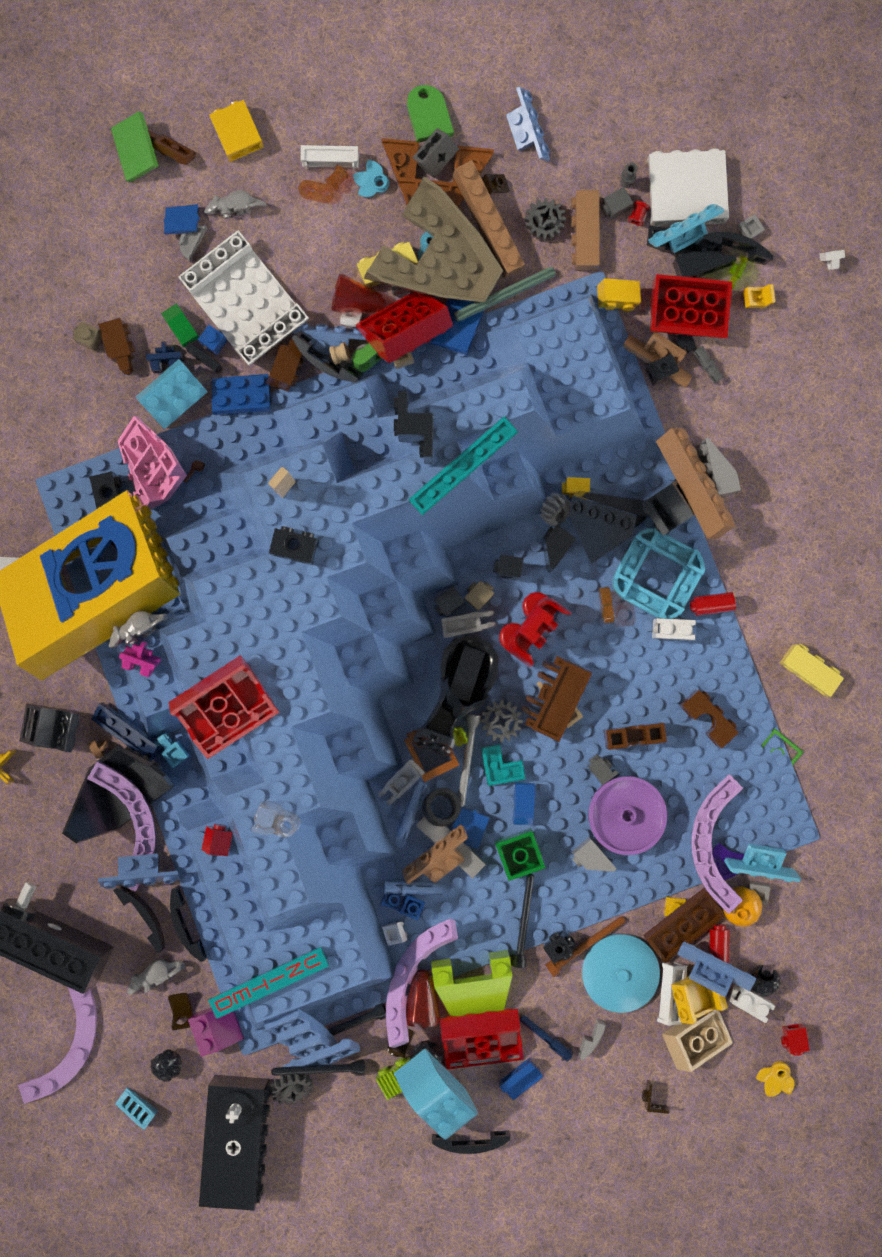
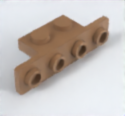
[623,332,692,388]
[402,825,468,884]

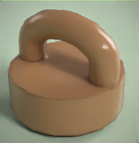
[88,739,109,759]

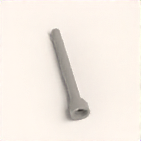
[458,714,481,807]

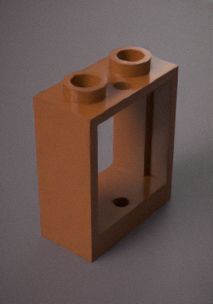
[404,729,459,782]

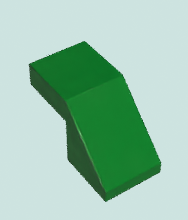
[161,303,199,348]

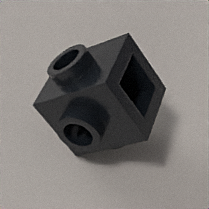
[543,930,576,964]

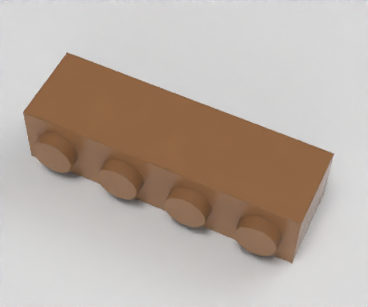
[571,190,599,271]

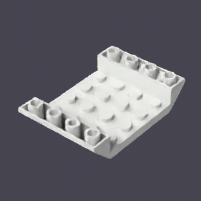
[178,230,309,366]

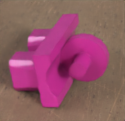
[119,641,161,677]

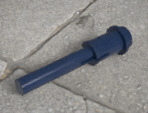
[519,1014,574,1062]

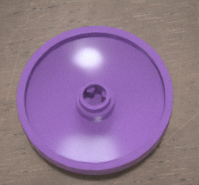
[588,776,667,855]

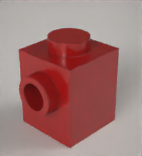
[201,824,233,856]
[781,1023,810,1056]

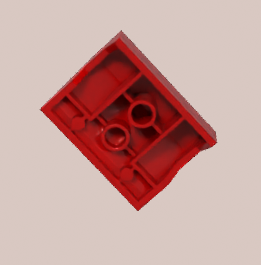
[169,655,279,760]
[440,1009,524,1070]

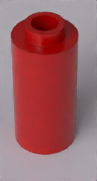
[690,592,736,616]
[709,924,729,963]

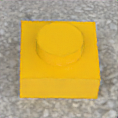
[664,896,686,917]

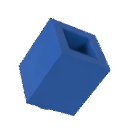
[198,325,228,356]

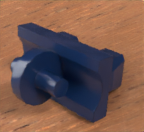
[146,341,184,374]

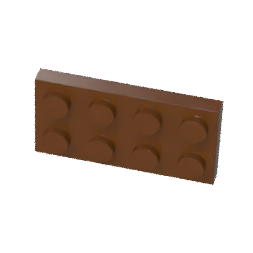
[643,888,725,963]

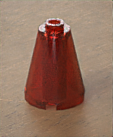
[331,274,385,313]
[406,970,440,1028]

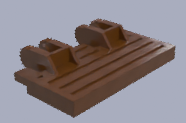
[521,656,592,742]

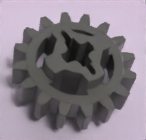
[524,198,566,241]
[480,700,523,742]
[270,1074,313,1105]

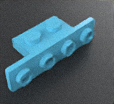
[648,204,724,253]
[724,844,801,882]

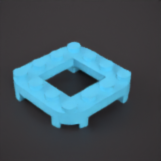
[612,528,705,619]

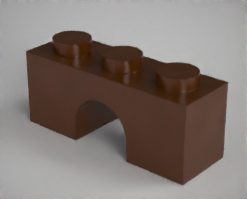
[679,690,739,749]
[603,722,667,750]

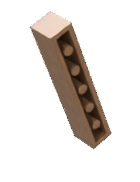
[453,160,525,278]
[656,428,735,539]

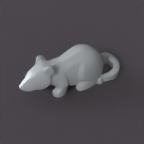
[204,190,266,219]
[109,611,169,648]
[127,959,185,995]

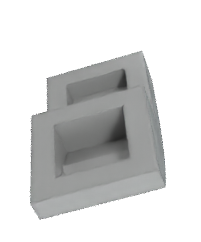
[578,1019,606,1060]

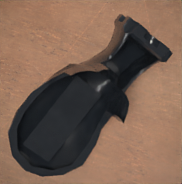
[412,635,499,756]

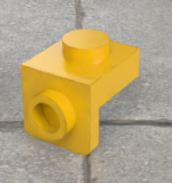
[743,284,775,308]

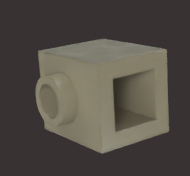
[73,322,102,352]
[464,581,495,612]

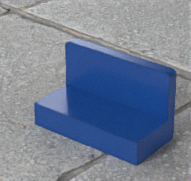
[499,1058,543,1100]

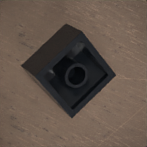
[542,525,576,573]

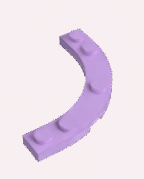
[87,761,156,891]
[691,774,743,914]
[386,919,458,1048]
[18,987,97,1104]

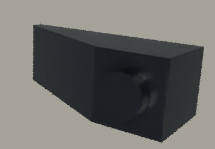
[672,251,737,278]

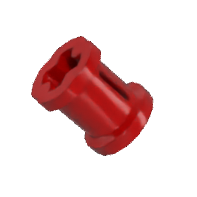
[627,201,650,226]

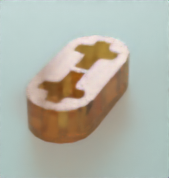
[298,180,334,203]
[599,586,614,624]

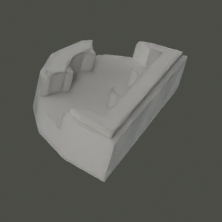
[179,225,207,262]

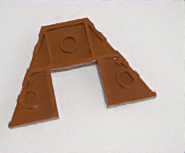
[381,138,494,208]

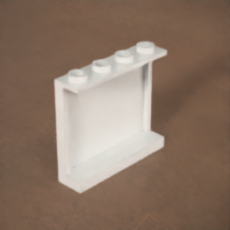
[647,149,729,227]

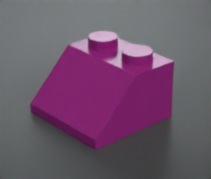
[188,1008,244,1057]

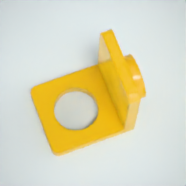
[0,749,17,784]

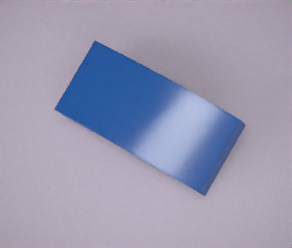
[512,783,535,825]
[380,893,425,920]

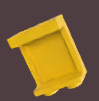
[209,100,264,162]
[671,977,728,1024]

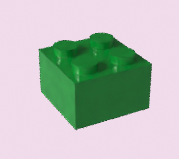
[494,828,545,881]

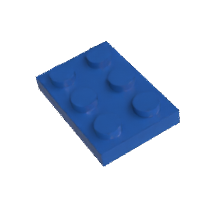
[212,374,270,415]

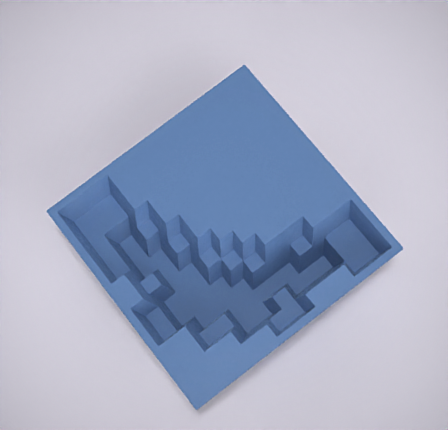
[36,271,820,1055]

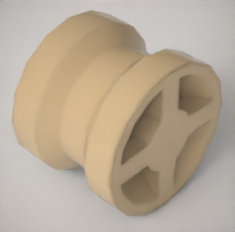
[330,342,351,365]

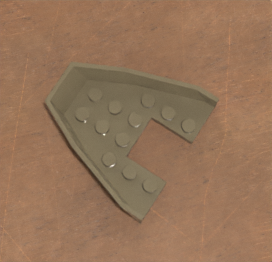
[364,177,503,302]

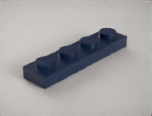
[91,702,161,760]

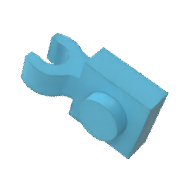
[157,733,189,768]

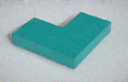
[481,744,526,786]

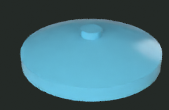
[582,933,660,1013]

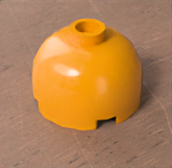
[723,886,762,927]

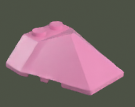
[118,416,187,510]

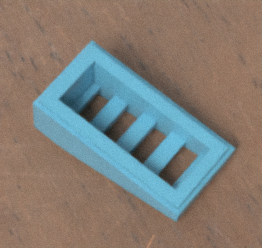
[115,1087,158,1130]

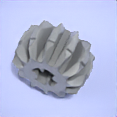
[540,493,572,526]

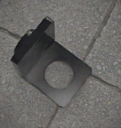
[645,354,679,386]

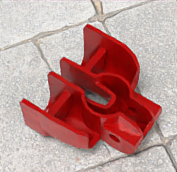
[499,592,572,667]

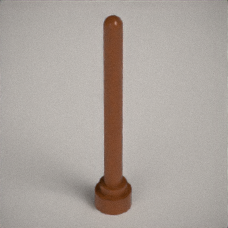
[545,916,626,978]

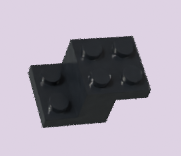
[394,391,433,464]
[641,480,695,536]
[19,703,79,753]

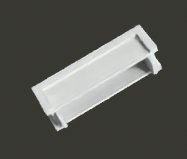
[301,145,359,170]
[657,962,687,1026]

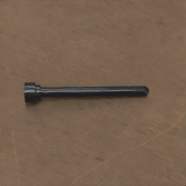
[511,873,534,968]
[328,1002,386,1036]
[271,1059,365,1076]

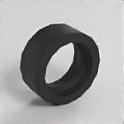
[422,788,461,827]

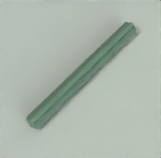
[454,267,556,322]

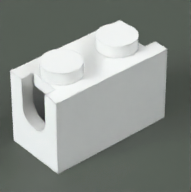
[652,618,696,640]
[727,984,775,1023]

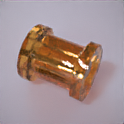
[325,165,350,191]

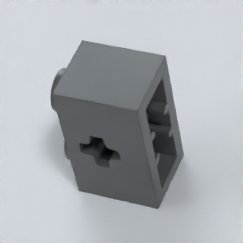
[412,128,459,178]

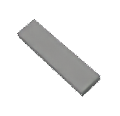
[416,817,486,879]

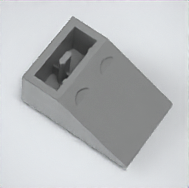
[697,438,741,498]

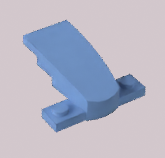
[264,1009,360,1067]

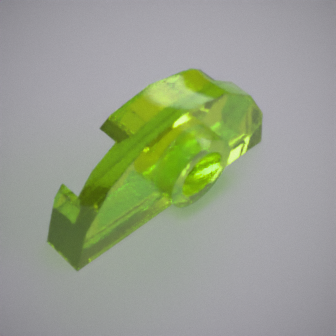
[728,255,748,290]

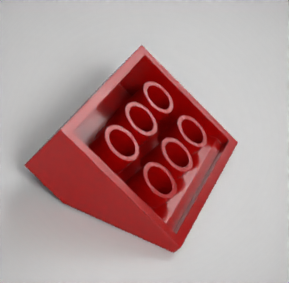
[650,274,733,339]
[355,292,453,363]

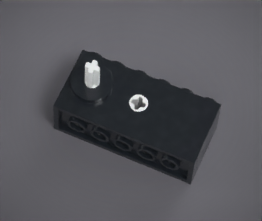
[0,882,114,994]
[199,1075,271,1211]

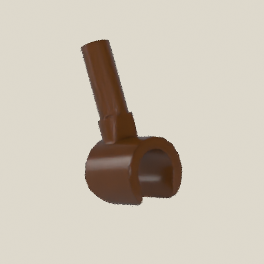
[183,460,205,483]

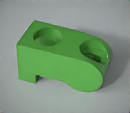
[352,343,382,372]

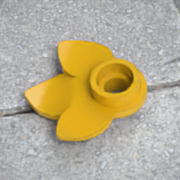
[756,1061,795,1097]

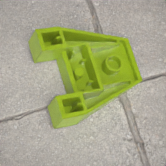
[431,950,512,1017]

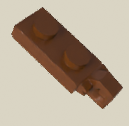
[148,130,196,165]

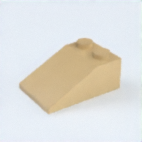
[662,1010,733,1072]

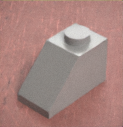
[572,837,616,872]

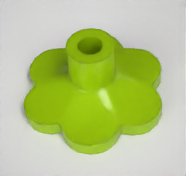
[453,727,468,747]

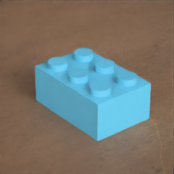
[136,359,207,429]

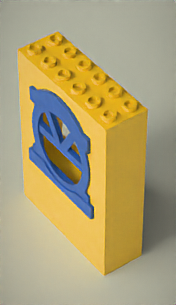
[0,490,181,681]

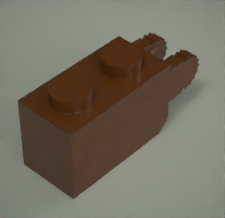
[98,318,136,375]
[267,336,304,392]

